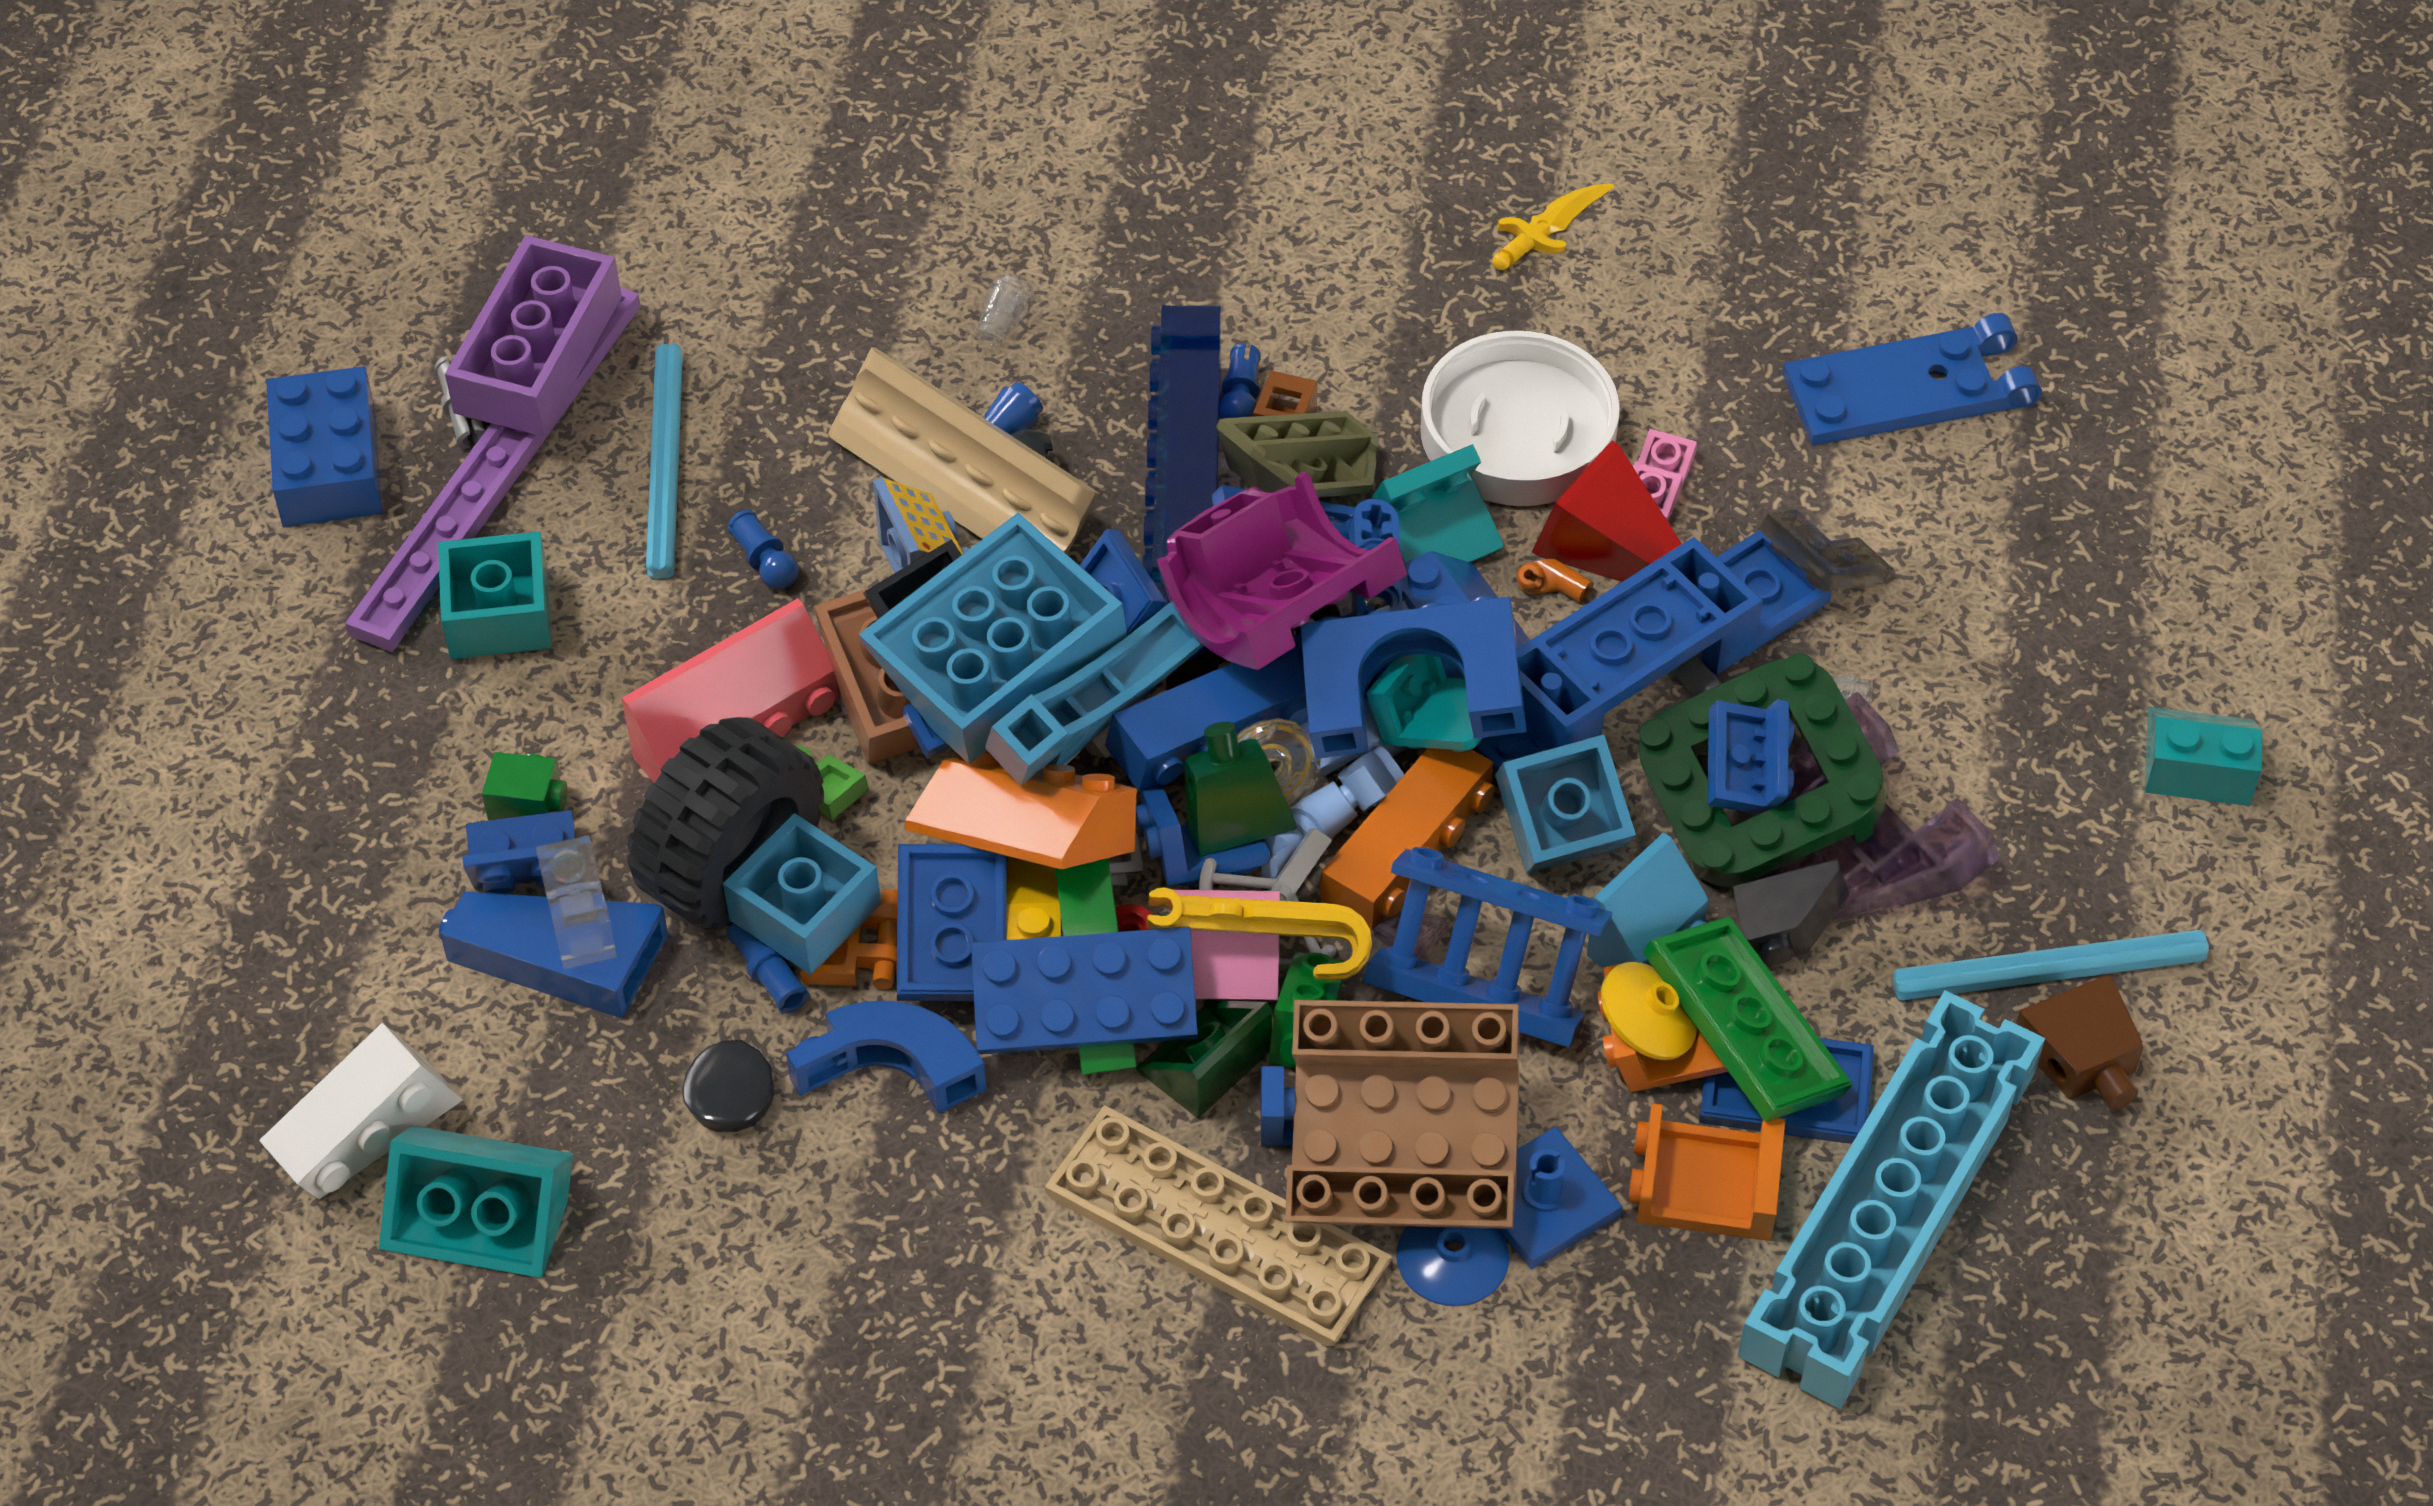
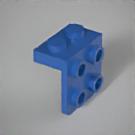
[1136,783,1270,886]

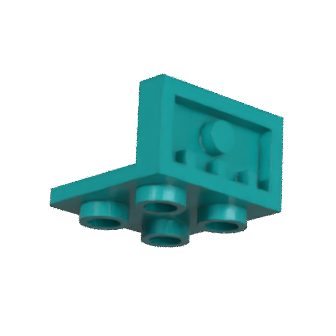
[1372,444,1504,563]

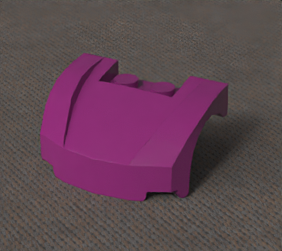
[1157,472,1407,670]

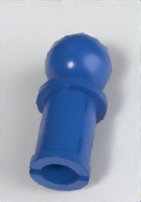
[1219,343,1261,419]
[727,509,799,590]

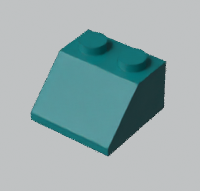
[2144,706,2262,806]

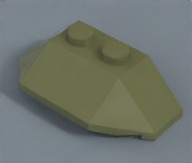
[1216,411,1379,497]

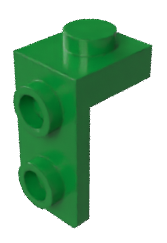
[1268,952,1345,1069]

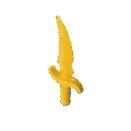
[1492,184,1614,270]

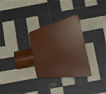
[2016,974,2143,1110]

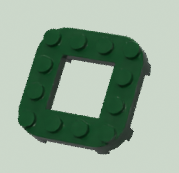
[1639,653,1888,887]

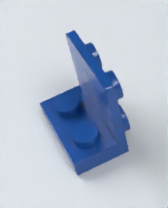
[462,810,580,894]

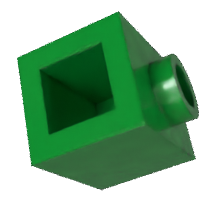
[482,752,568,821]

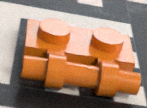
[801,889,898,990]

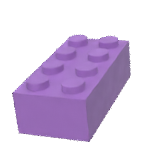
[445,235,622,436]

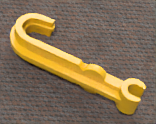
[1147,887,1372,981]

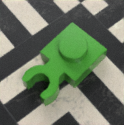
[796,745,869,820]

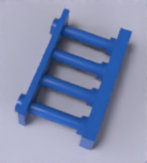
[1363,847,1613,1048]

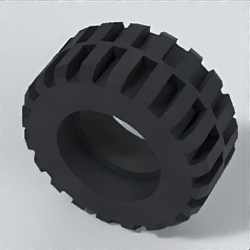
[627,717,824,930]

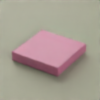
[1173,890,1281,1001]

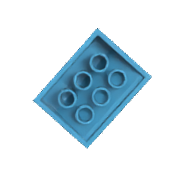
[859,512,1127,764]

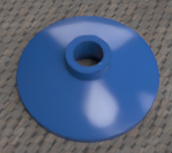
[1396,1226,1509,1306]

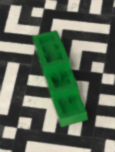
[1055,858,1137,1075]

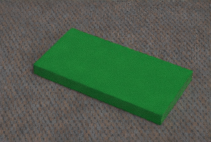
[1643,916,1853,1122]

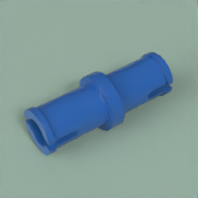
[727,923,809,1014]

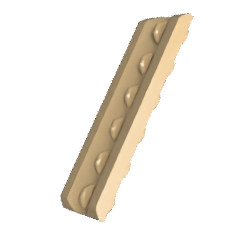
[828,347,1099,554]
[1045,1105,1391,1346]

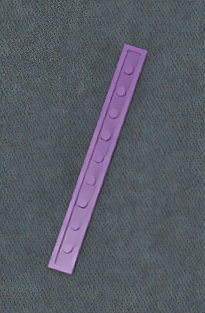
[345,287,641,652]

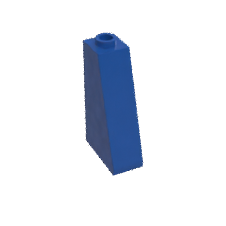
[439,892,668,1019]

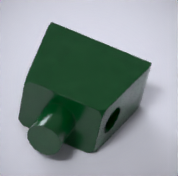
[1184,722,1297,857]

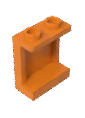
[1628,1103,1786,1241]

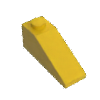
[1006,856,1062,940]

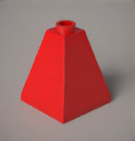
[1532,441,1682,582]

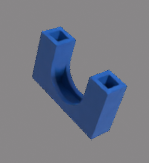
[1301,596,1527,759]

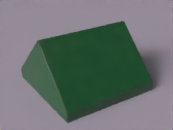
[1136,1000,1273,1119]

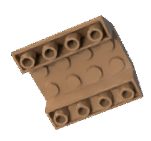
[1285,1000,1520,1229]

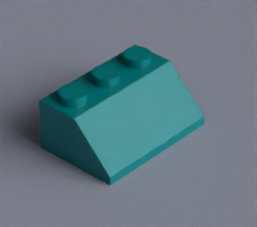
[379,1125,573,1278]

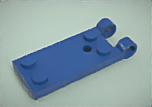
[1782,313,2042,445]

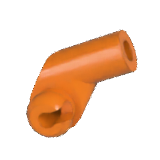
[1517,559,1594,603]

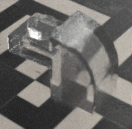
[536,835,617,970]

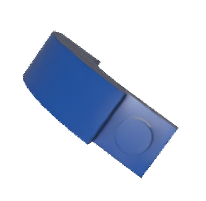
[786,1001,987,1113]

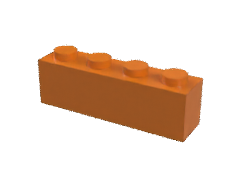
[1320,748,1495,930]

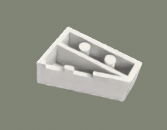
[259,1023,463,1199]

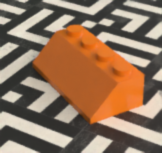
[905,751,1137,869]

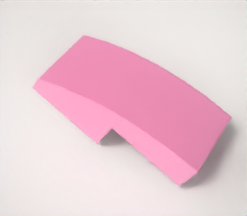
[1633,429,1697,521]

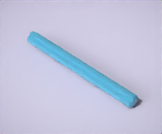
[646,343,683,580]
[1892,930,2209,1000]

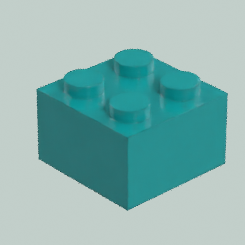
[438,531,552,659]

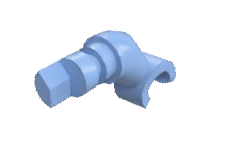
[1262,746,1404,879]

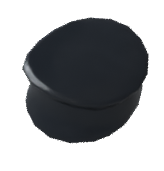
[682,1040,774,1132]

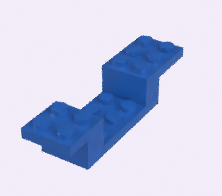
[1472,527,1832,778]

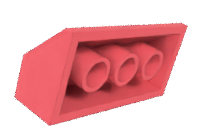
[622,598,840,783]

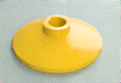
[1601,962,1697,1060]

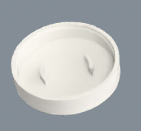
[1420,331,1619,506]

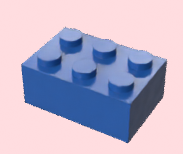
[266,366,383,527]

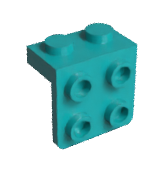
[1366,654,1483,752]

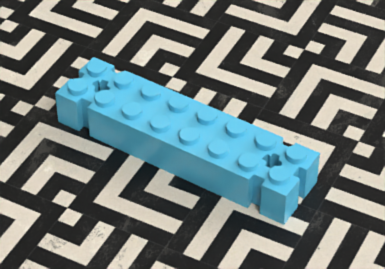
[1738,990,2045,1410]

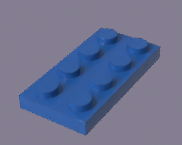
[971,927,1198,1055]

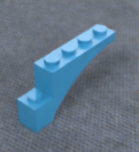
[985,602,1204,786]

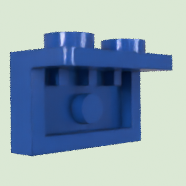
[1707,699,1794,814]

